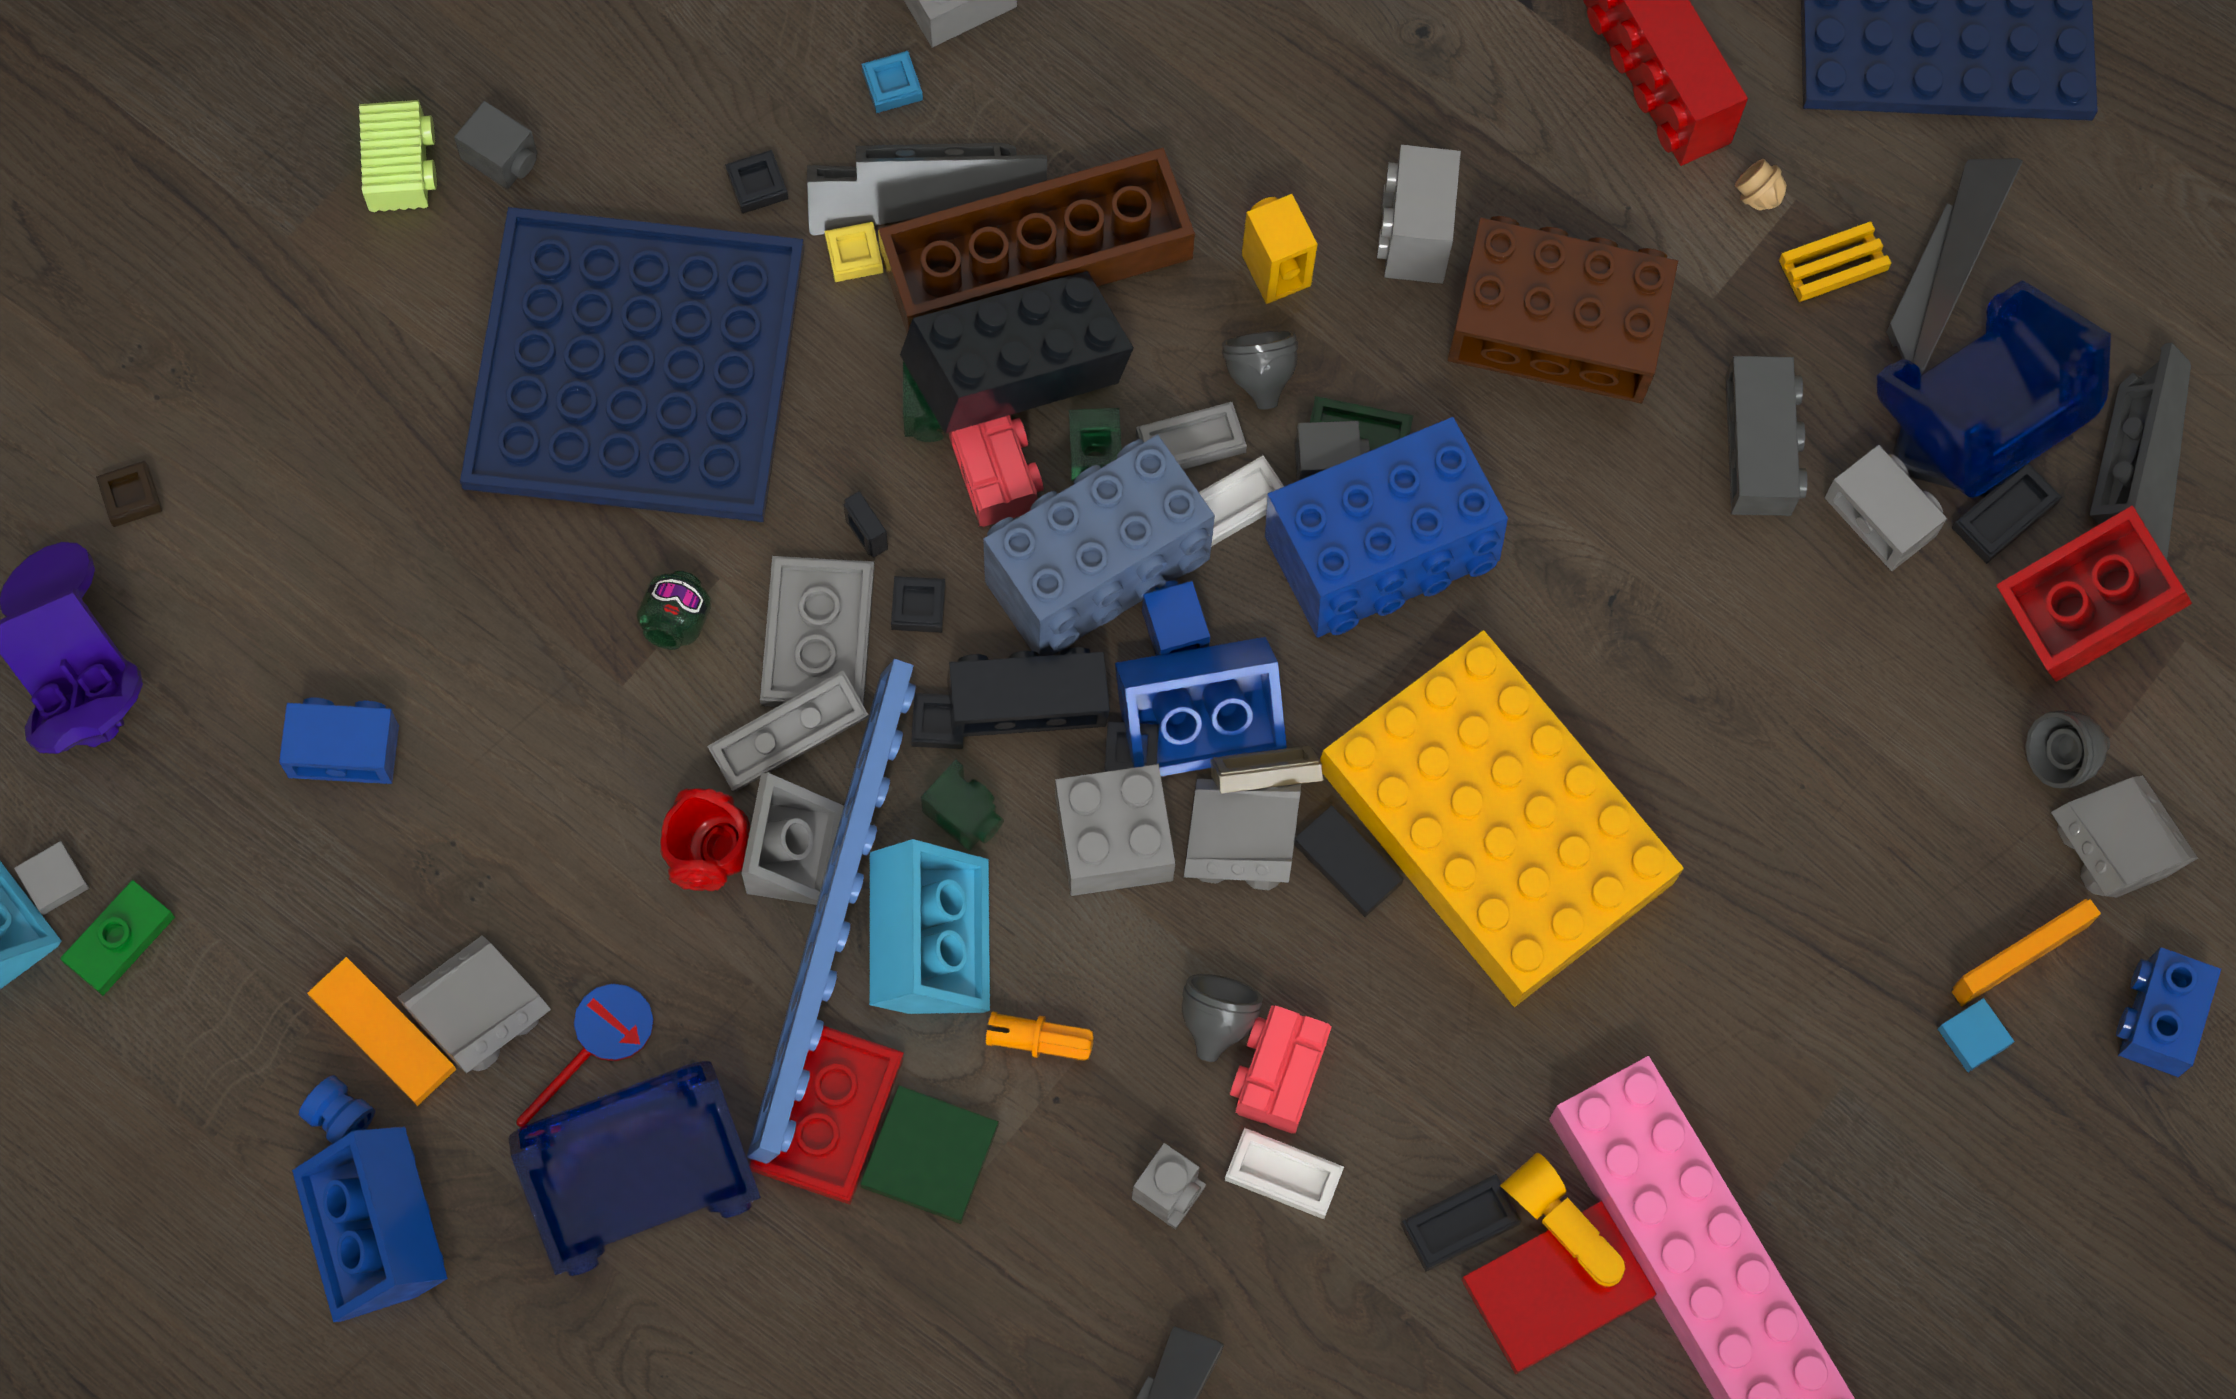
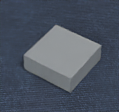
[14,841,89,915]

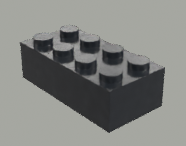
[900,271,1134,434]

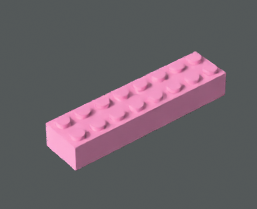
[1549,1056,1855,1399]

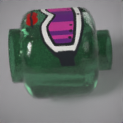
[636,571,711,650]

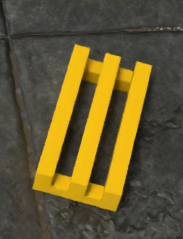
[1779,221,1892,302]

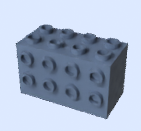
[983,434,1215,656]

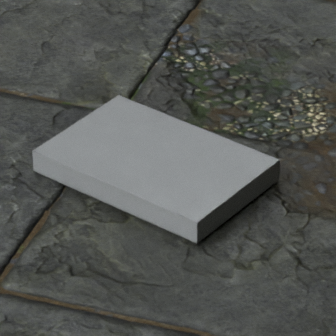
[760,556,875,707]

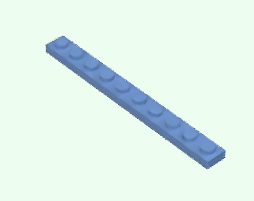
[747,659,916,1164]

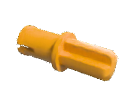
[986,1011,1094,1061]

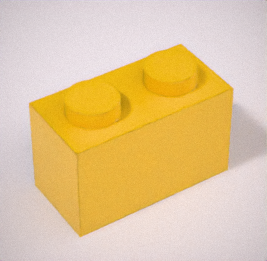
[1242,194,1318,304]

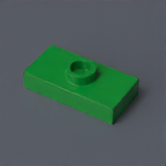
[60,880,175,996]

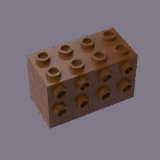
[1447,216,1679,404]

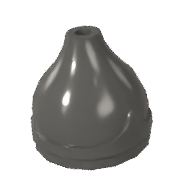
[1222,331,1298,409]
[2026,710,2110,789]
[1182,974,1263,1062]

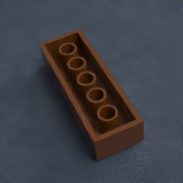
[878,147,1195,333]

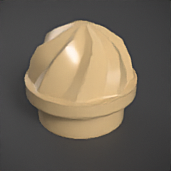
[1735,159,1787,211]

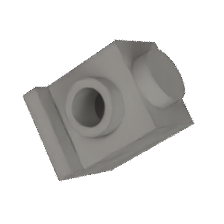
[1132,1143,1206,1230]

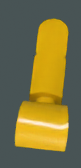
[1500,1153,1625,1287]

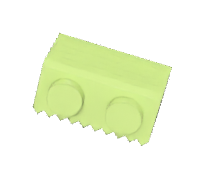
[359,100,437,213]

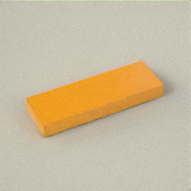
[1952,899,2101,1007]
[307,957,457,1106]

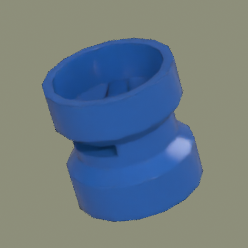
[298,1075,375,1144]

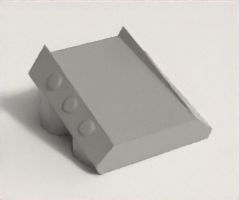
[2051,775,2198,898]
[1184,779,1301,890]
[397,936,551,1073]

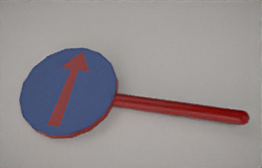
[516,984,654,1127]

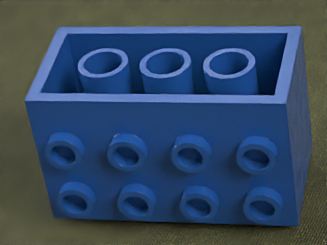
[1265,417,1508,638]

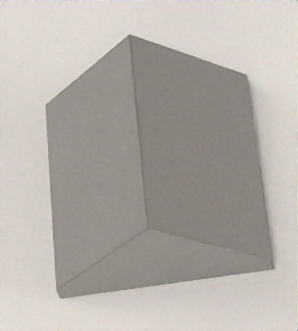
[741,773,844,905]

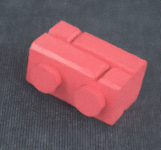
[949,415,1044,527]
[1230,1005,1332,1134]

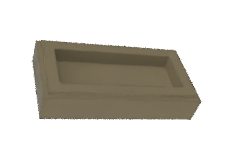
[1210,746,1323,794]

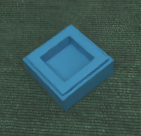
[861,51,923,113]
[1937,998,2015,1072]

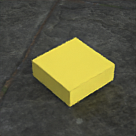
[824,222,883,282]

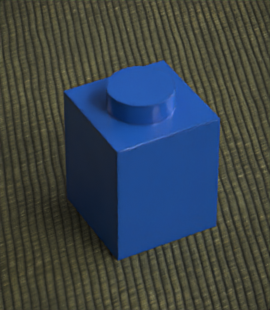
[1142,581,1210,656]

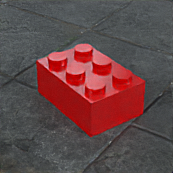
[1996,505,2192,682]

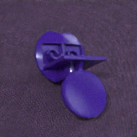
[0,542,143,754]

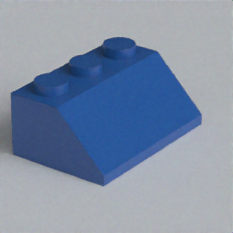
[1115,637,1287,776]
[292,1127,448,1323]

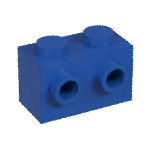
[279,698,399,784]
[2116,947,2221,1077]

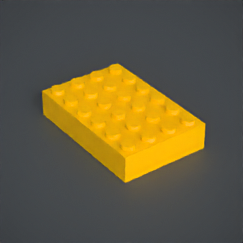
[1320,630,1684,1008]

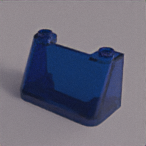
[1877,280,2111,497]
[508,1061,761,1276]

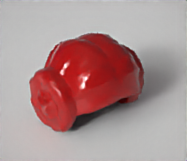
[660,788,751,891]

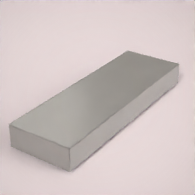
[707,670,869,792]

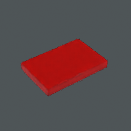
[749,1025,904,1205]
[1461,1201,1657,1375]

